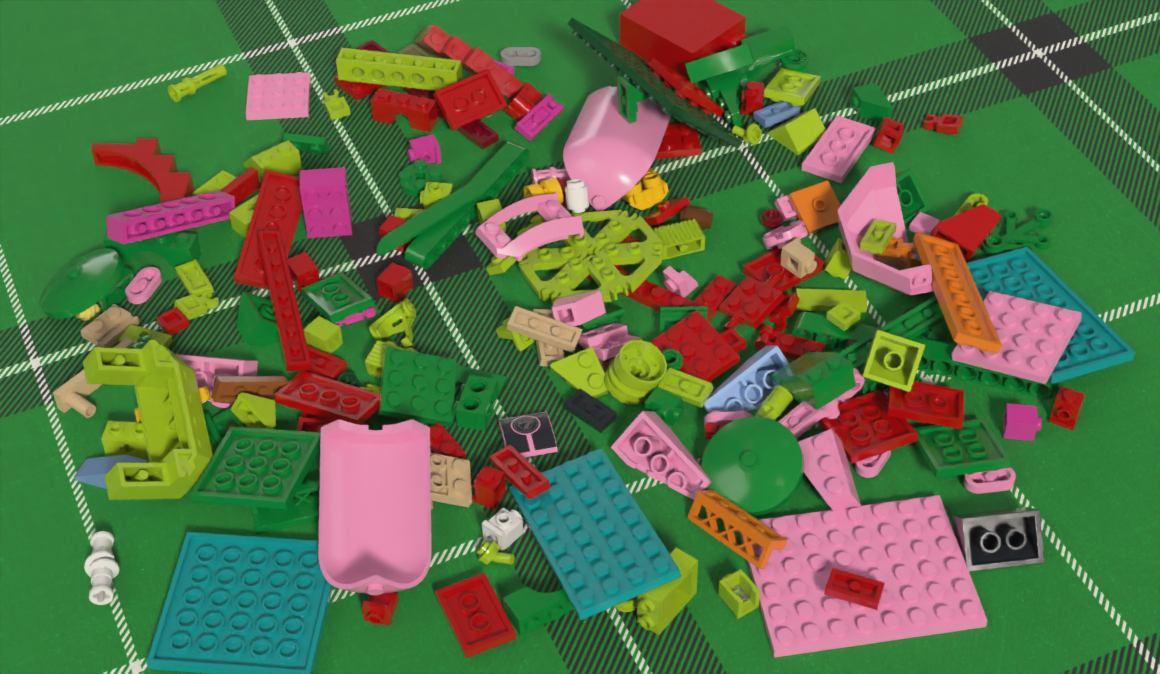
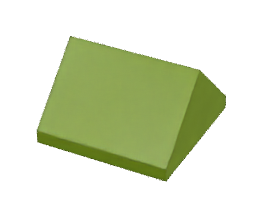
[768,108,826,155]

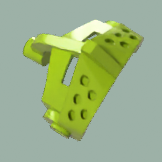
[369,298,417,349]

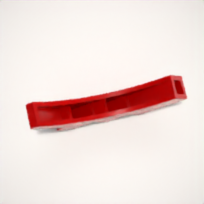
[414,24,524,101]
[91,138,194,203]

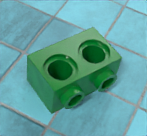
[453,374,499,431]

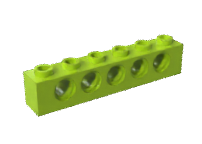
[336,48,463,91]

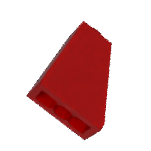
[931,204,1002,263]

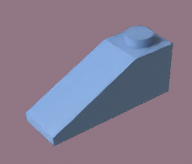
[74,455,149,489]

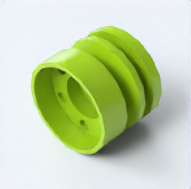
[605,340,667,405]

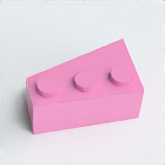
[798,429,861,511]

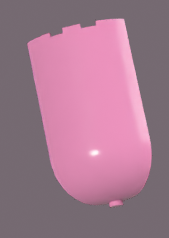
[563,86,671,211]
[318,419,431,595]

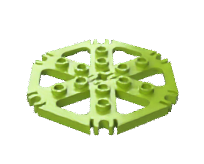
[518,210,664,303]

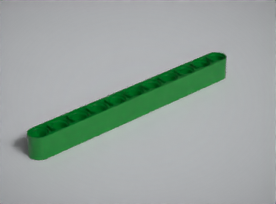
[792,312,1053,398]

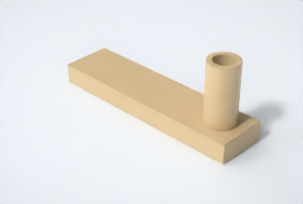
[53,337,134,418]

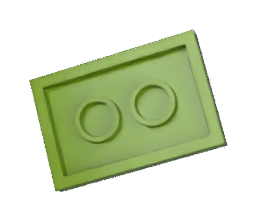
[764,68,821,106]

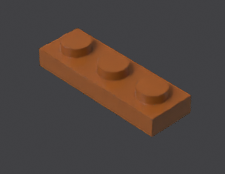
[211,376,288,402]

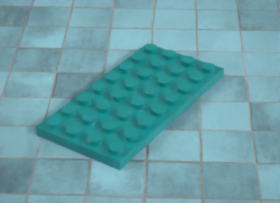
[966,247,1136,384]
[509,448,681,621]

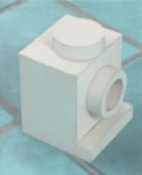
[482,508,523,552]

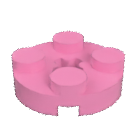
[762,220,808,250]

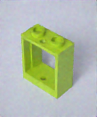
[637,548,698,635]

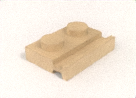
[80,304,140,348]

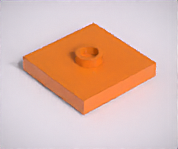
[788,180,841,235]

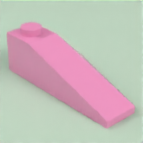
[611,411,712,500]

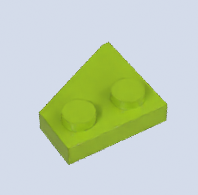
[550,347,609,398]

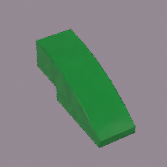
[685,43,755,84]

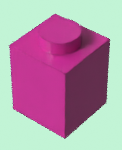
[1003,403,1042,441]

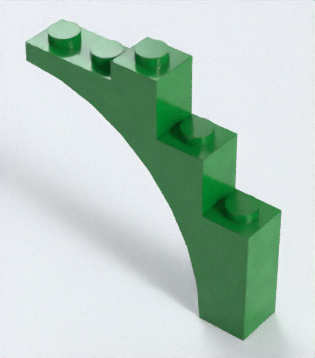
[704,25,796,128]

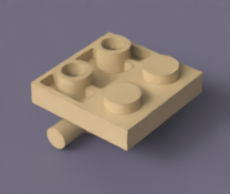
[430,453,472,510]

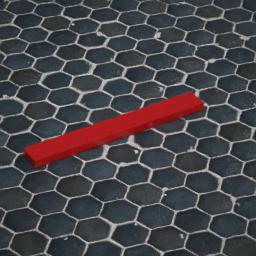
[257,230,311,372]

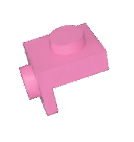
[663,266,698,298]

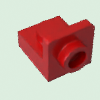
[362,592,399,626]

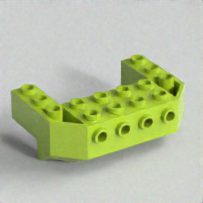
[83,339,213,500]

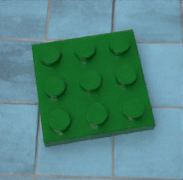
[378,347,456,427]
[914,418,1011,479]

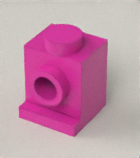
[407,134,441,164]

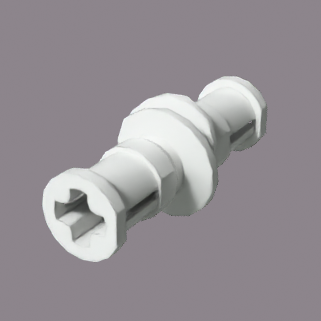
[84,531,119,605]

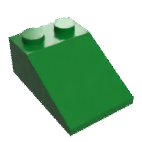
[771,352,856,410]

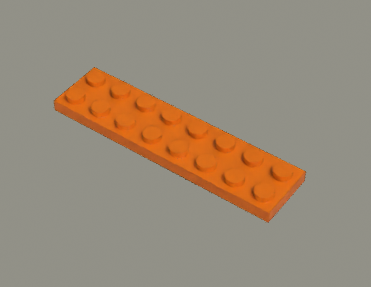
[913,232,1002,353]

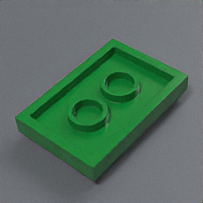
[301,272,374,323]

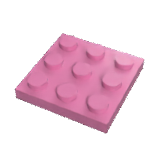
[246,72,311,120]

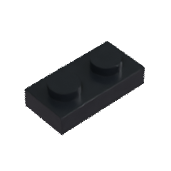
[564,389,617,433]

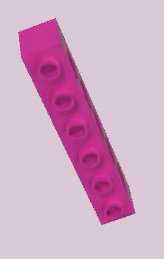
[107,190,235,244]

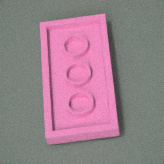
[802,116,876,183]

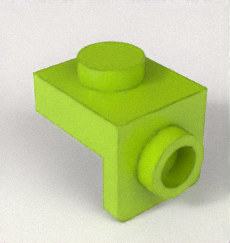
[496,318,536,351]

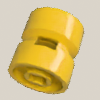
[524,177,564,213]

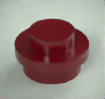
[761,209,783,229]

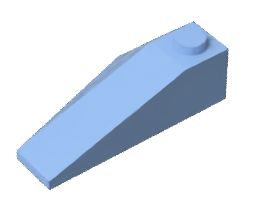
[703,346,789,414]

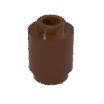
[680,206,713,230]

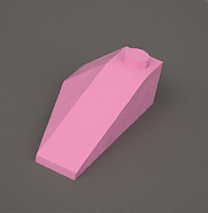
[175,354,258,408]

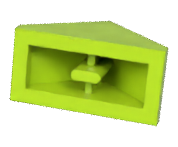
[230,392,276,429]

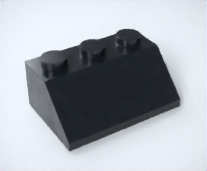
[953,507,1045,571]

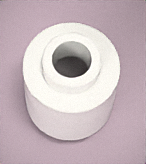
[565,179,589,213]

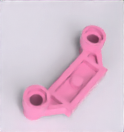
[778,398,840,439]

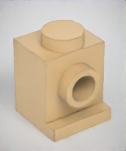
[780,238,817,279]

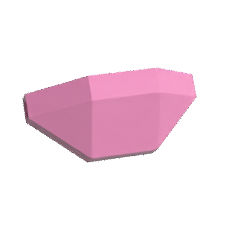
[837,162,934,295]

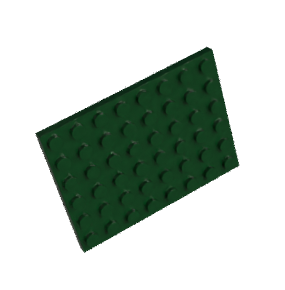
[568,17,743,149]

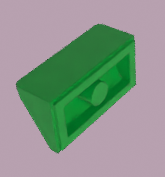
[575,305,626,333]

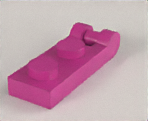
[514,94,565,142]

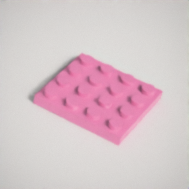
[952,291,1082,384]

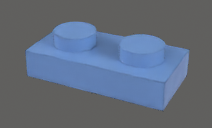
[753,101,800,128]

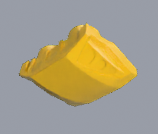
[622,168,669,210]

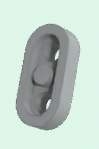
[501,47,541,67]

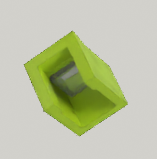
[718,569,760,619]

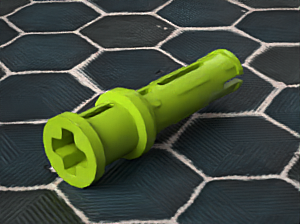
[168,64,227,102]

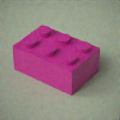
[300,167,352,238]

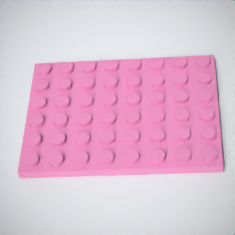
[738,495,988,658]

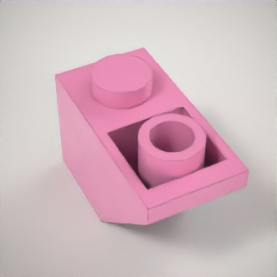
[552,290,606,326]

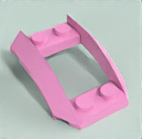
[475,193,584,261]

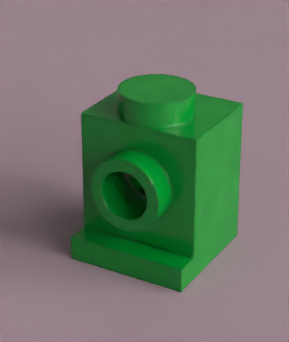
[644,387,684,427]

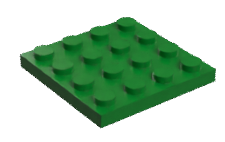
[190,426,321,510]

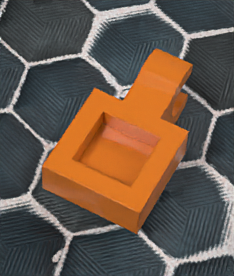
[877,237,918,260]

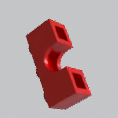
[371,88,438,132]

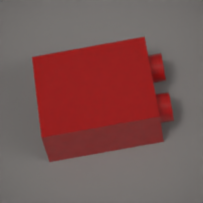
[620,0,748,84]

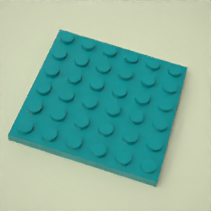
[146,532,333,674]

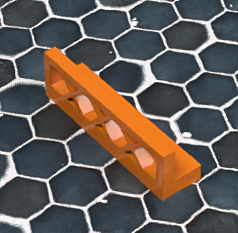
[688,490,787,569]

